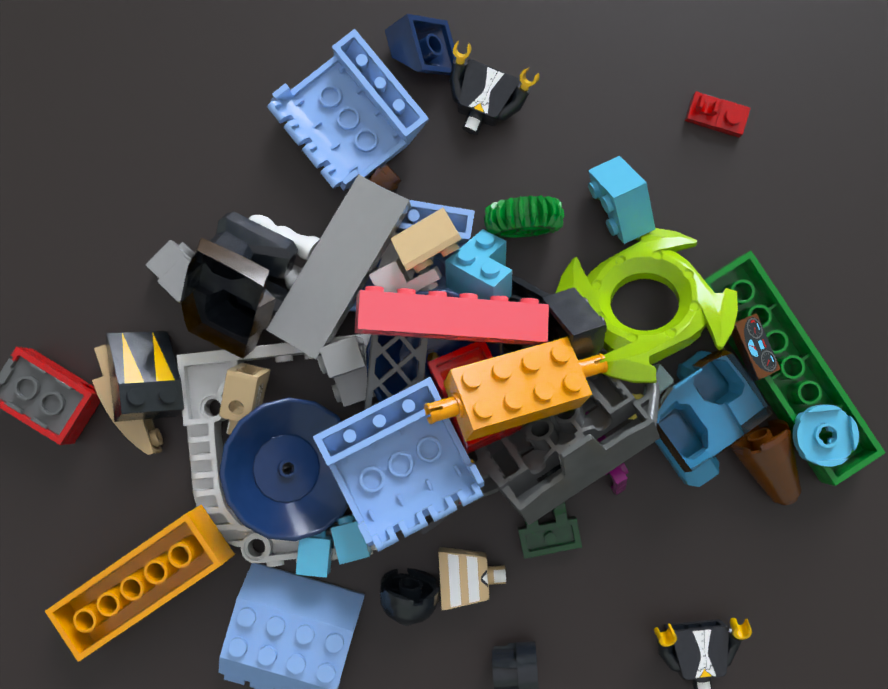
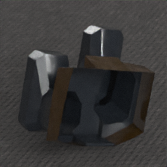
[180,211,298,359]

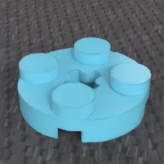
[793,405,859,467]

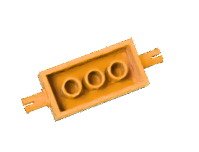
[424,337,608,442]

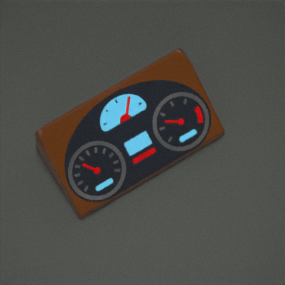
[732,313,780,381]

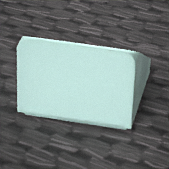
[643,364,674,395]

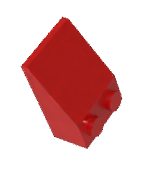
[427,342,523,454]

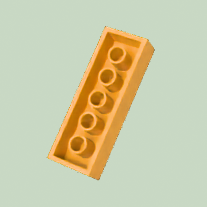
[45,504,235,662]

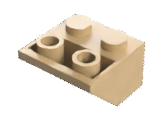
[390,207,462,273]

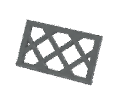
[364,334,428,410]

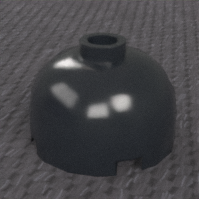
[380,568,440,626]

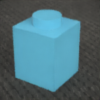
[330,514,372,565]
[296,530,333,578]

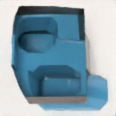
[655,349,773,487]

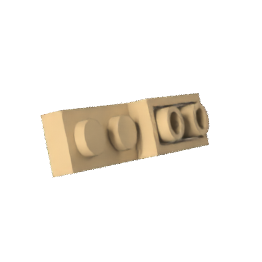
[92,344,163,455]

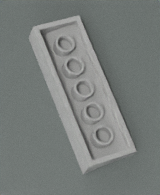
[266,174,411,360]

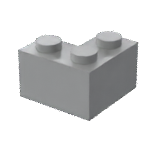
[146,240,194,303]
[317,336,376,407]

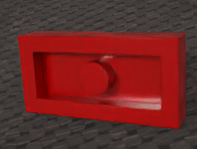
[685,91,751,138]

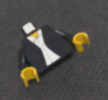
[449,41,540,135]
[654,618,752,689]

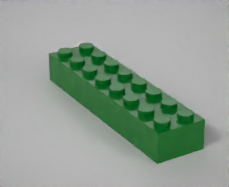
[704,251,886,486]

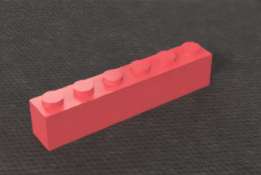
[355,286,549,346]

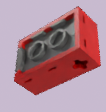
[0,347,101,445]

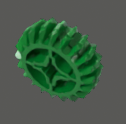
[484,195,564,239]

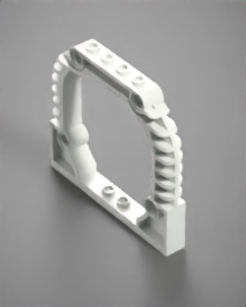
[177,334,377,567]

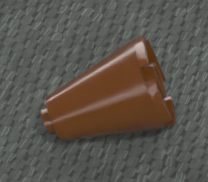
[731,419,801,505]

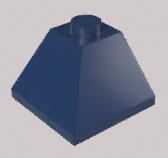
[385,14,456,75]

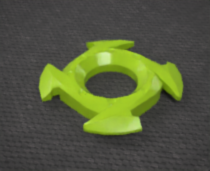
[556,228,738,383]

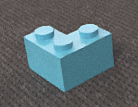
[588,156,655,244]
[445,229,512,300]

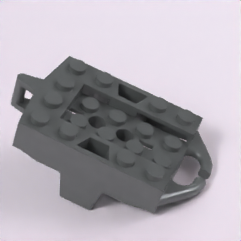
[474,350,660,525]

